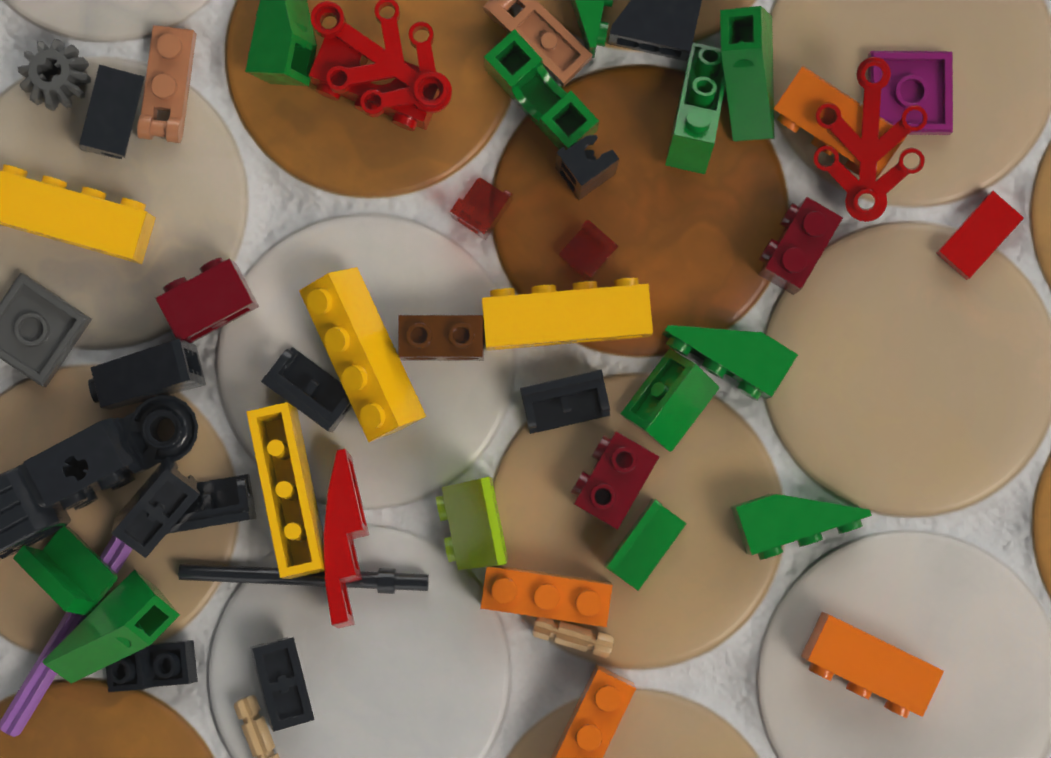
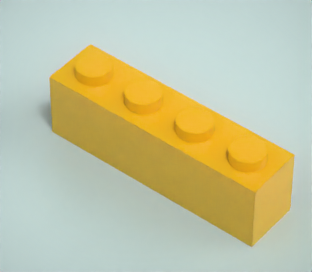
[0,164,156,265]
[299,267,427,442]
[482,278,653,351]
[246,402,325,579]

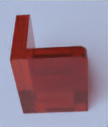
[450,178,513,240]
[559,219,619,281]

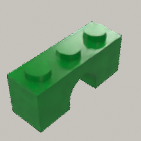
[484,29,599,150]

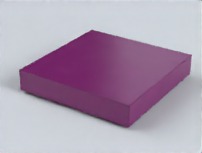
[868,51,953,135]

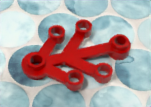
[311,0,452,117]
[813,57,928,222]

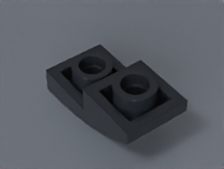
[106,640,198,693]

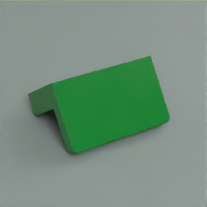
[620,349,719,452]
[604,499,687,591]
[13,526,118,616]

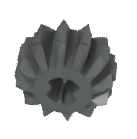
[17,39,91,111]

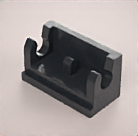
[79,64,145,159]
[555,135,619,200]
[261,347,352,433]
[520,369,611,434]
[111,456,200,558]
[167,474,257,534]
[250,637,315,732]

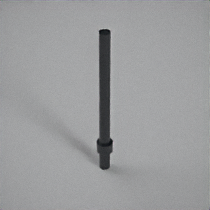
[178,564,429,594]

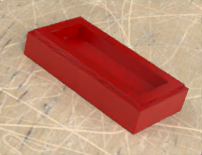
[936,191,1024,280]

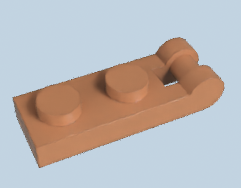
[482,0,593,87]
[137,25,197,143]

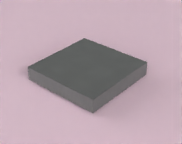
[0,273,92,387]

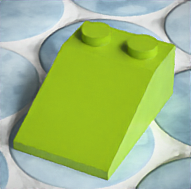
[436,477,508,570]

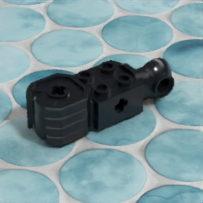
[0,395,198,559]

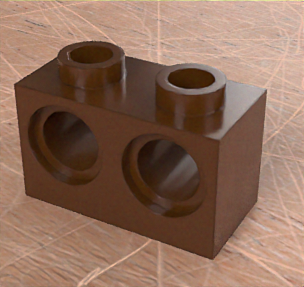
[398,315,484,361]

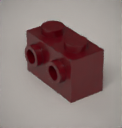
[758,197,843,295]
[155,257,259,343]
[570,431,660,530]

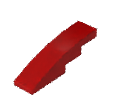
[324,449,369,629]

